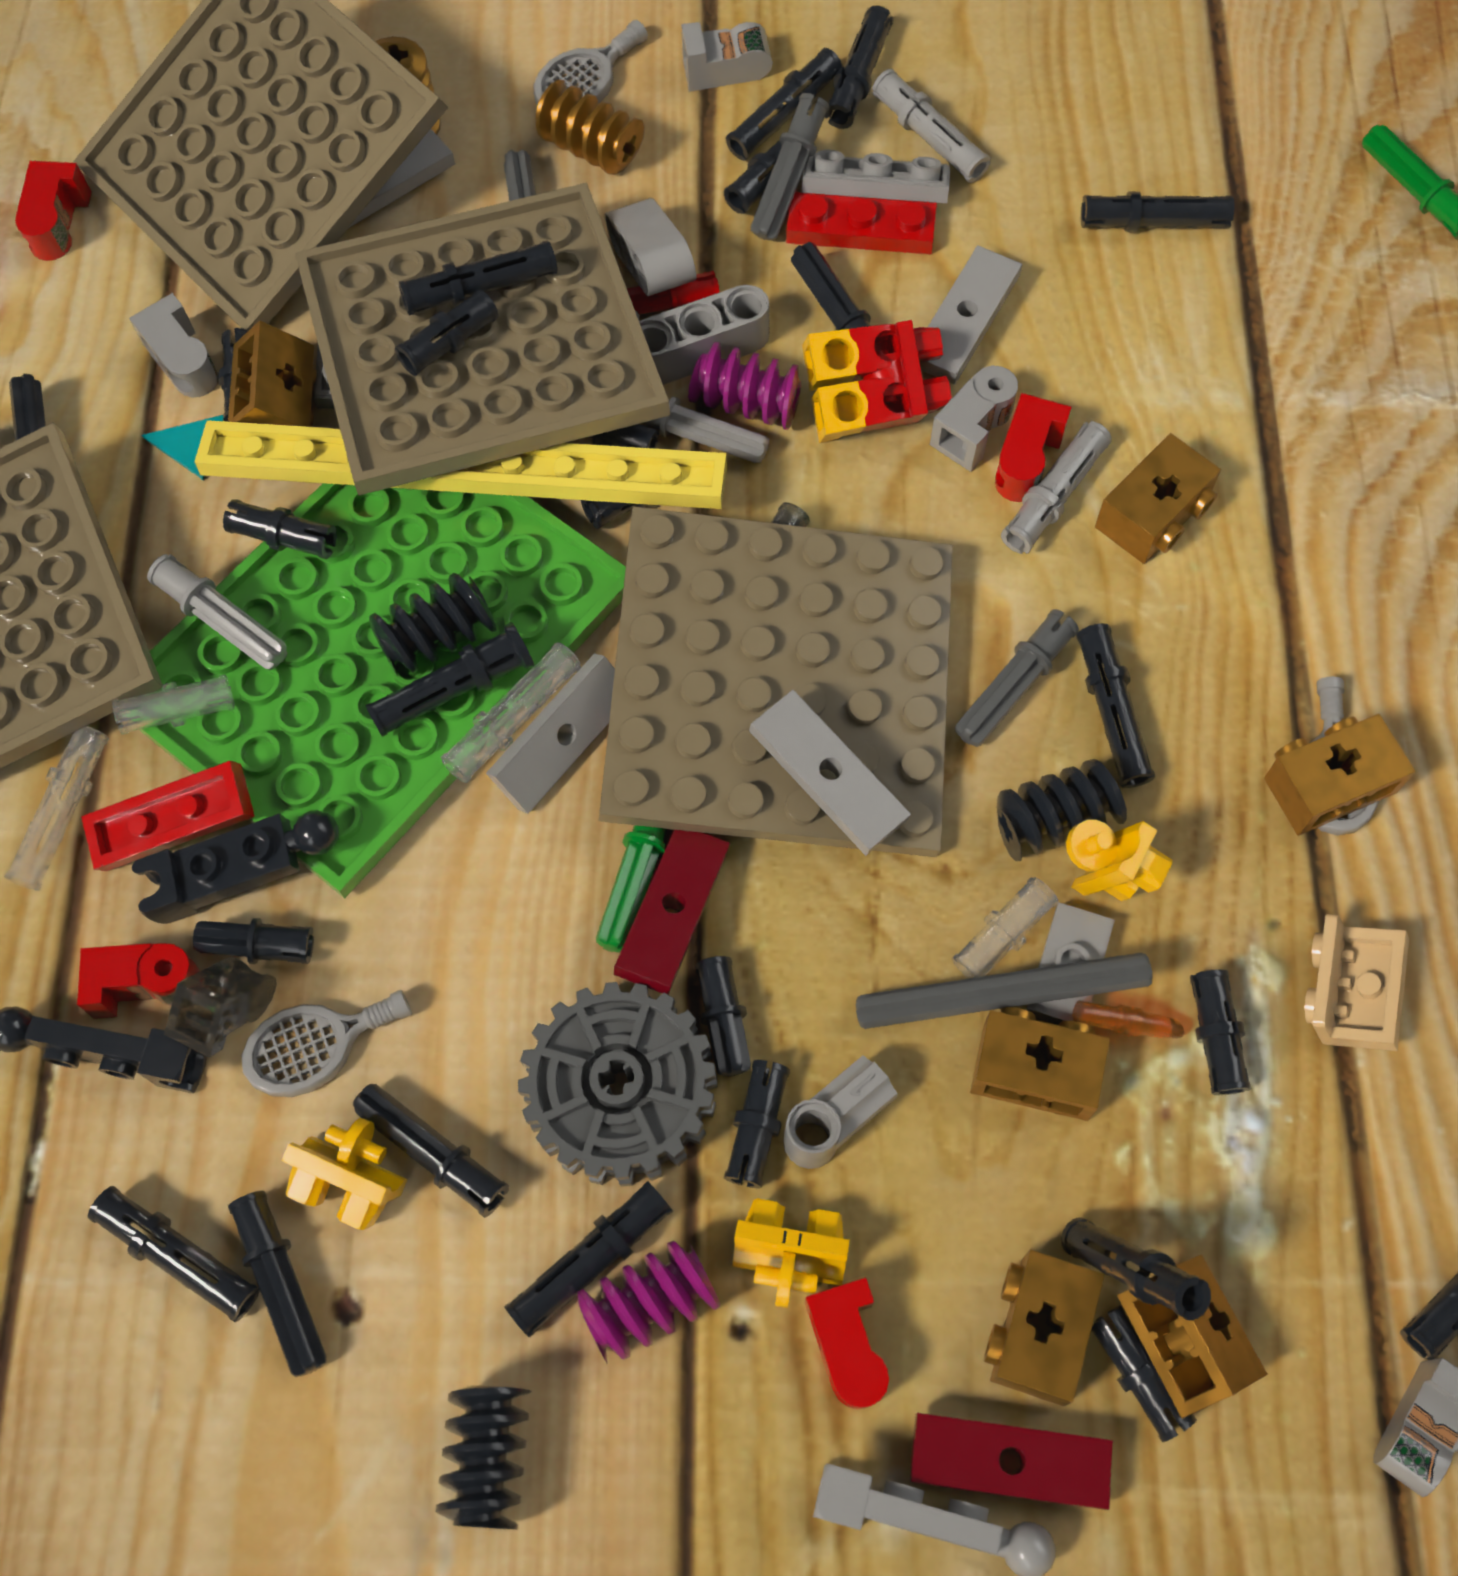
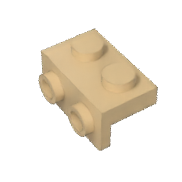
[1305,914,1409,1051]

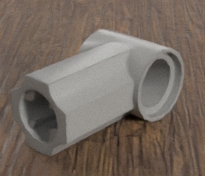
[784,1055,898,1169]

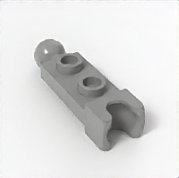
[813,1463,1056,1576]

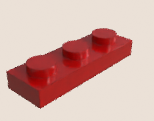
[786,192,937,255]
[81,761,255,872]

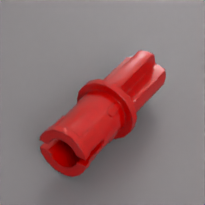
[627,270,720,314]

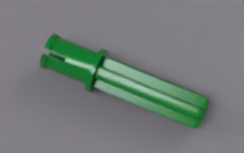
[1362,125,1458,240]
[596,825,668,953]

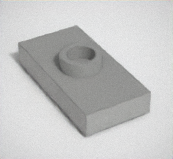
[1026,902,1115,1025]

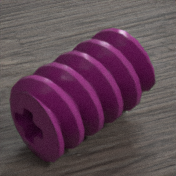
[688,341,802,430]
[577,1240,721,1364]

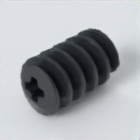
[369,573,497,677]
[996,759,1127,861]
[435,1385,531,1530]

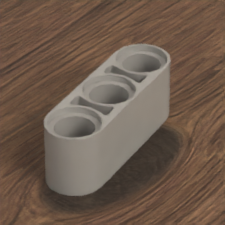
[605,198,696,297]
[639,285,770,385]

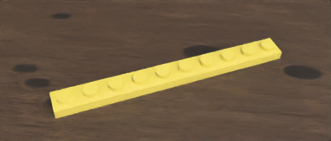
[194,420,727,509]

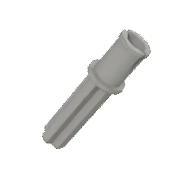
[641,397,769,463]
[147,554,288,670]

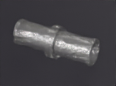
[112,675,235,735]
[952,877,1059,979]

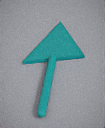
[141,415,224,481]

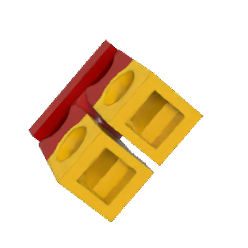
[802,320,952,443]

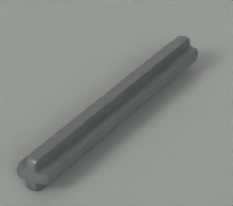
[855,953,1153,1029]

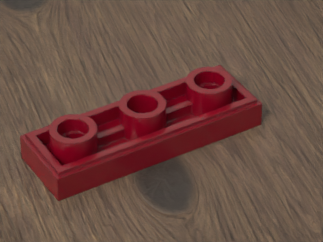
[613,830,730,995]
[909,1413,1113,1510]

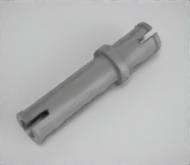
[872,69,991,183]
[1001,421,1112,554]

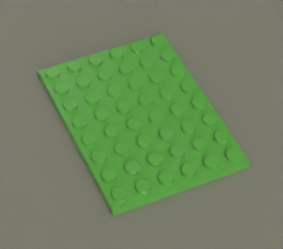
[116,483,626,899]

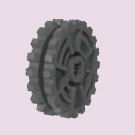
[518,982,718,1187]

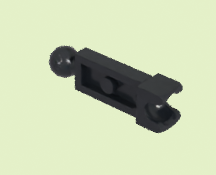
[132,810,339,924]
[0,1006,208,1093]

